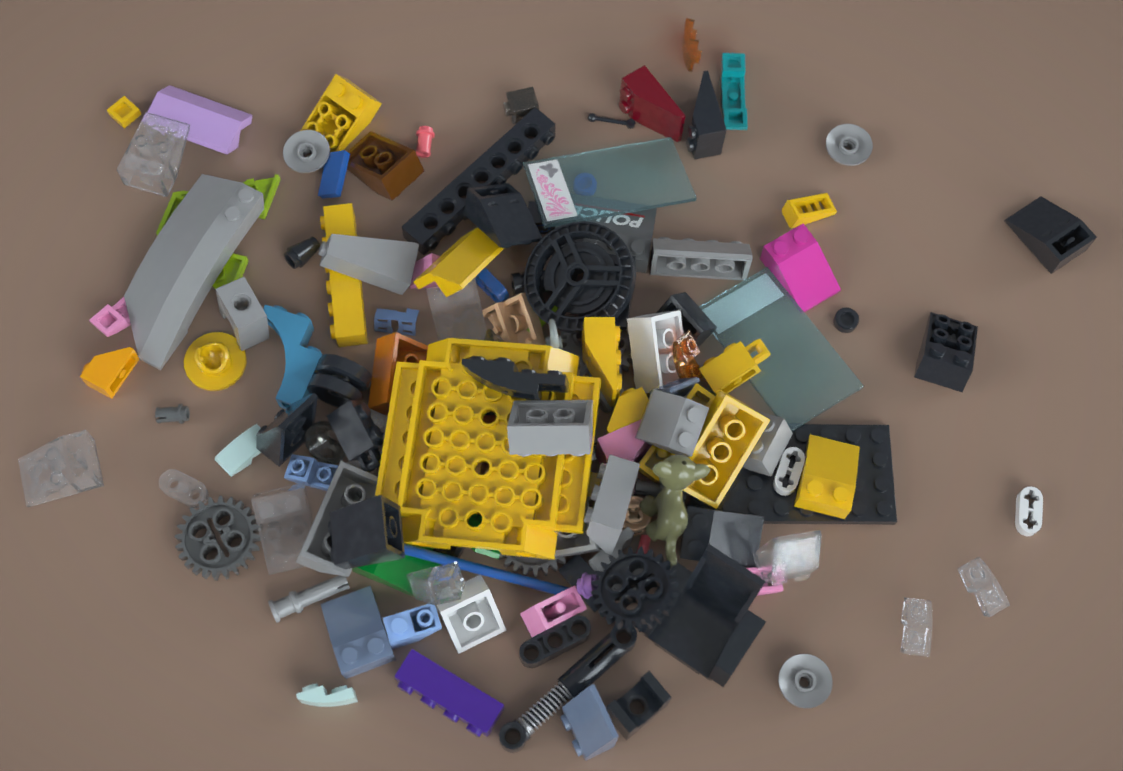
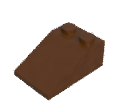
[347,131,425,201]

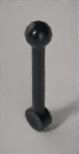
[588,113,636,129]

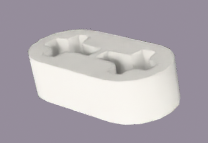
[773,447,805,496]
[1015,486,1043,536]

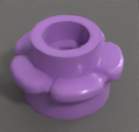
[577,572,597,599]

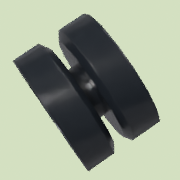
[307,354,372,408]

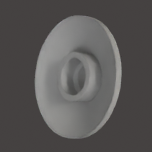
[826,124,873,166]
[283,130,330,173]
[778,654,833,709]

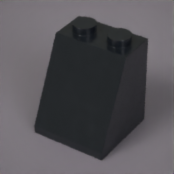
[328,495,405,569]

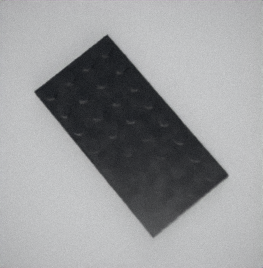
[690,424,897,525]

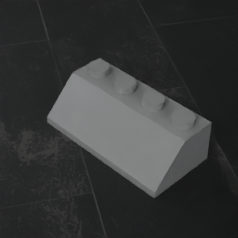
[650,237,752,281]
[296,461,378,577]

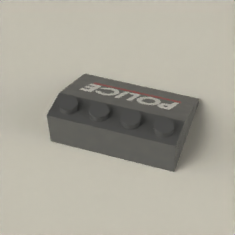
[552,195,657,273]

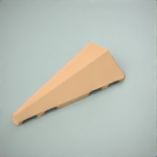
[481,293,546,345]

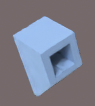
[383,602,442,649]

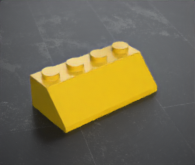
[683,390,770,509]

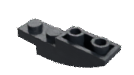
[462,356,569,400]

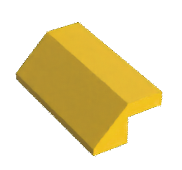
[413,228,504,297]

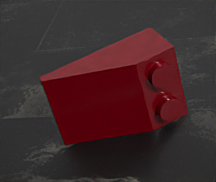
[619,65,685,143]

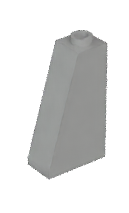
[318,234,419,295]

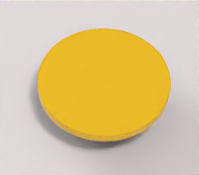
[184,332,247,391]

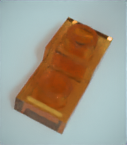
[682,18,702,72]
[673,331,704,380]

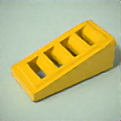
[781,193,837,229]

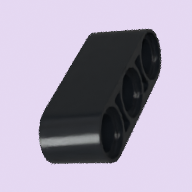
[519,615,591,669]

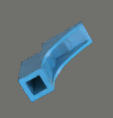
[263,305,323,409]

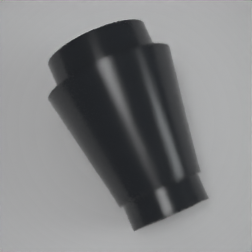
[284,236,320,269]

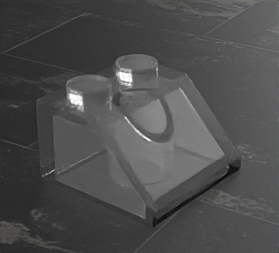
[753,530,822,586]

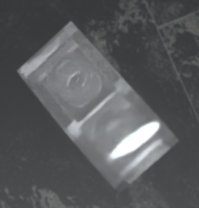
[958,557,1010,617]
[901,597,932,657]

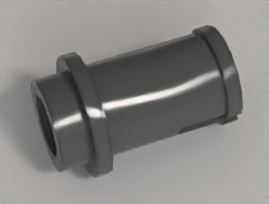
[155,404,190,424]

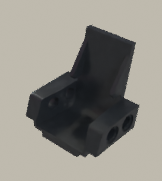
[634,544,766,687]

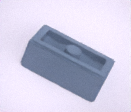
[649,377,700,397]

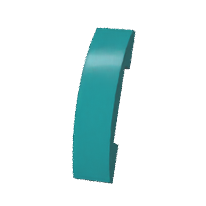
[721,53,748,130]

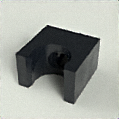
[606,671,672,740]

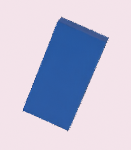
[318,150,350,199]

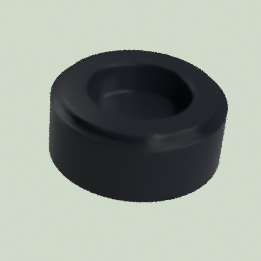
[833,308,859,333]

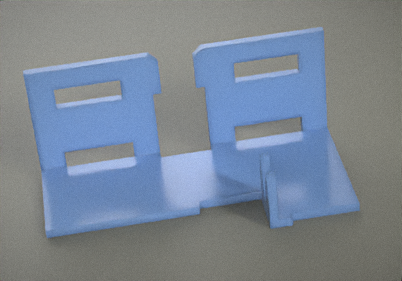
[374,308,419,336]

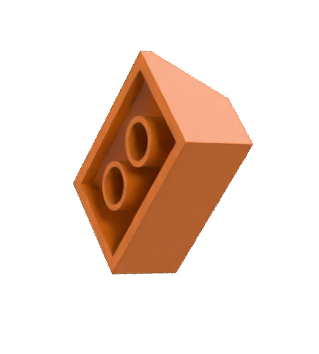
[368,332,428,416]

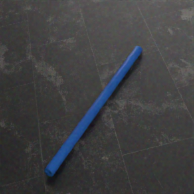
[404,543,569,595]

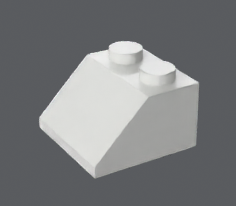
[433,575,506,654]

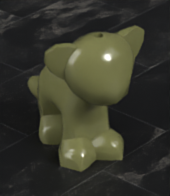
[639,454,711,566]

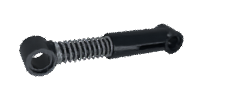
[499,624,637,753]

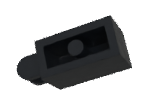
[327,400,384,473]

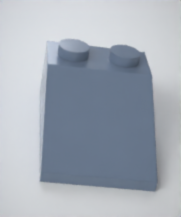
[321,586,396,679]
[560,684,619,761]

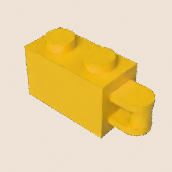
[699,339,771,395]

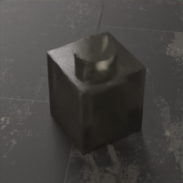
[503,87,539,124]

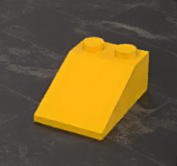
[794,434,860,519]

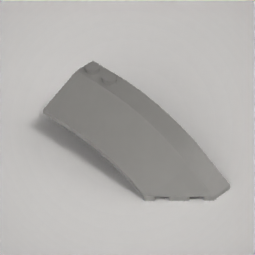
[124,174,265,371]

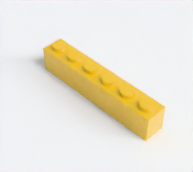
[320,203,368,347]

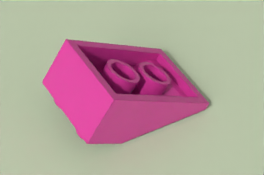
[760,223,841,314]

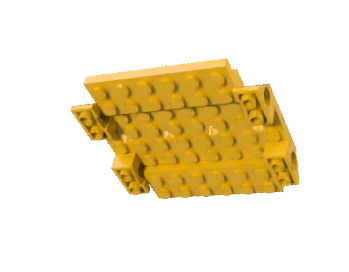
[375,338,601,560]

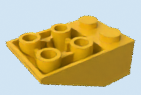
[300,74,382,152]
[582,317,622,407]

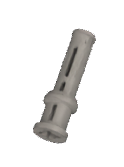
[268,575,350,623]

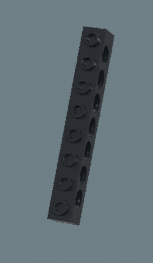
[402,107,556,255]

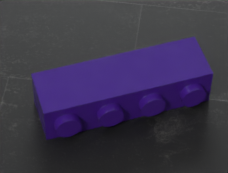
[394,649,505,737]

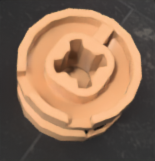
[621,496,651,536]

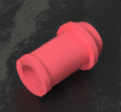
[416,126,435,158]

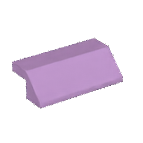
[143,85,252,154]

